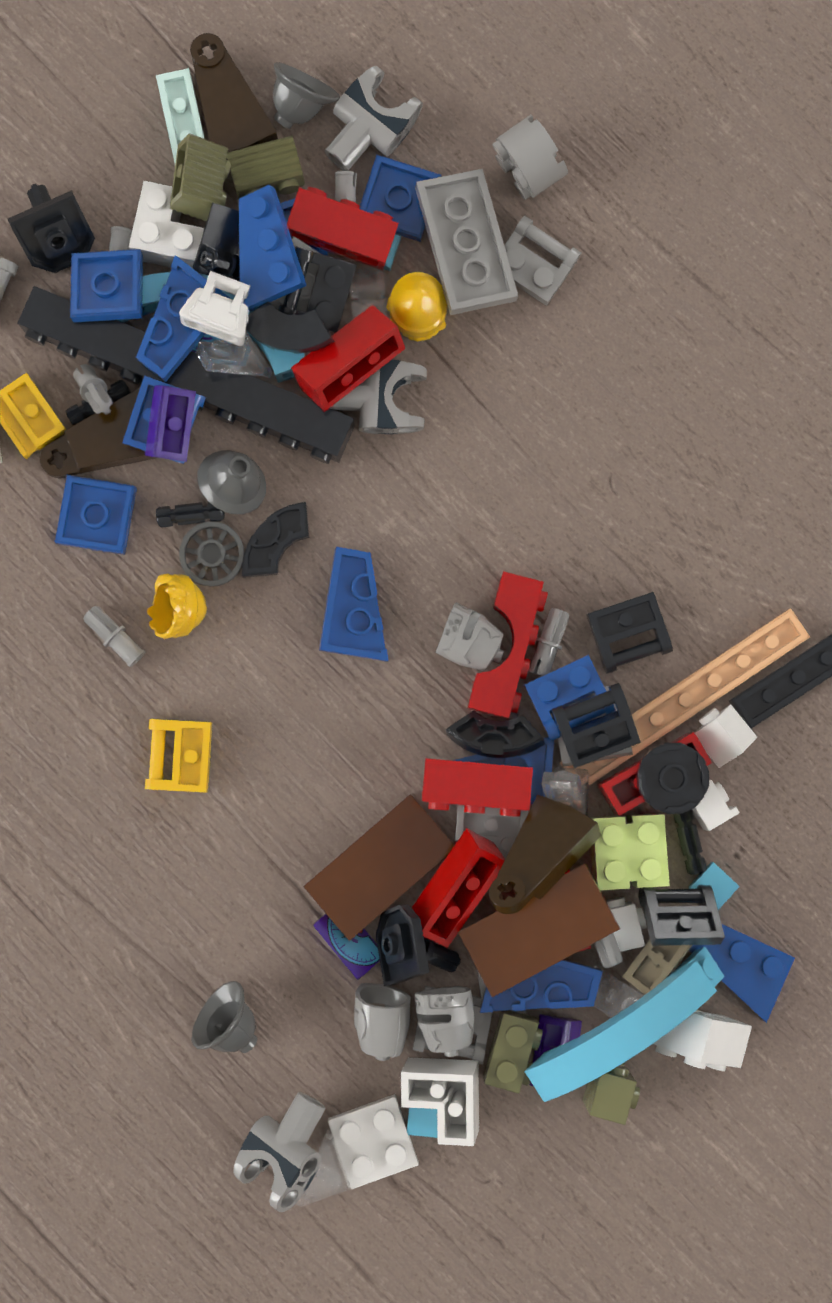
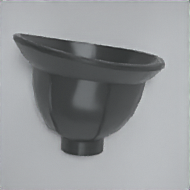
[273,62,340,129]
[197,450,266,514]
[191,981,257,1053]

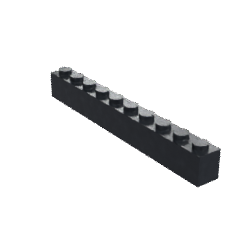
[17,286,355,464]

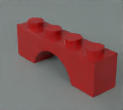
[467,571,548,719]

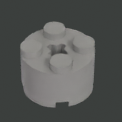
[492,114,568,200]

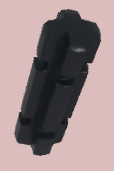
[65,380,131,426]
[156,502,225,528]
[673,810,707,875]

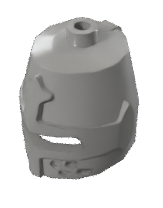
[435,602,504,671]
[354,983,411,1061]
[415,986,475,1057]

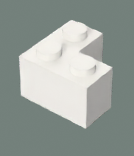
[129,181,204,274]
[653,1010,752,1071]
[401,1057,479,1146]

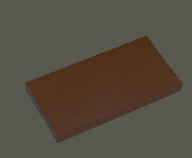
[303,794,454,941]
[458,864,621,997]

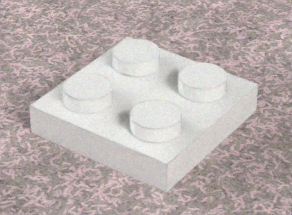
[328,1094,419,1190]

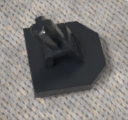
[8,184,95,273]
[376,904,461,987]

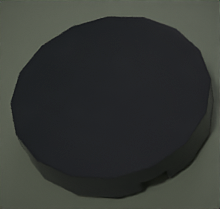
[637,743,709,814]

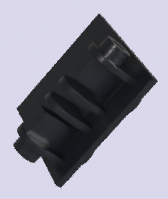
[193,202,240,282]

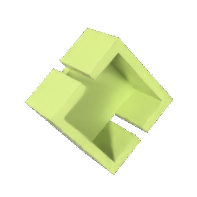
[589,813,670,890]

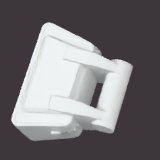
[179,271,250,346]

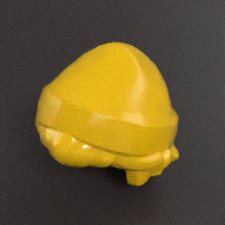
[386,272,448,342]
[147,573,207,639]

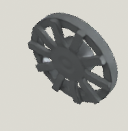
[179,522,245,587]

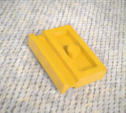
[0,373,67,459]

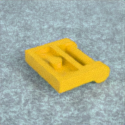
[145,719,212,793]

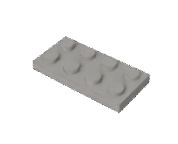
[415,169,518,315]

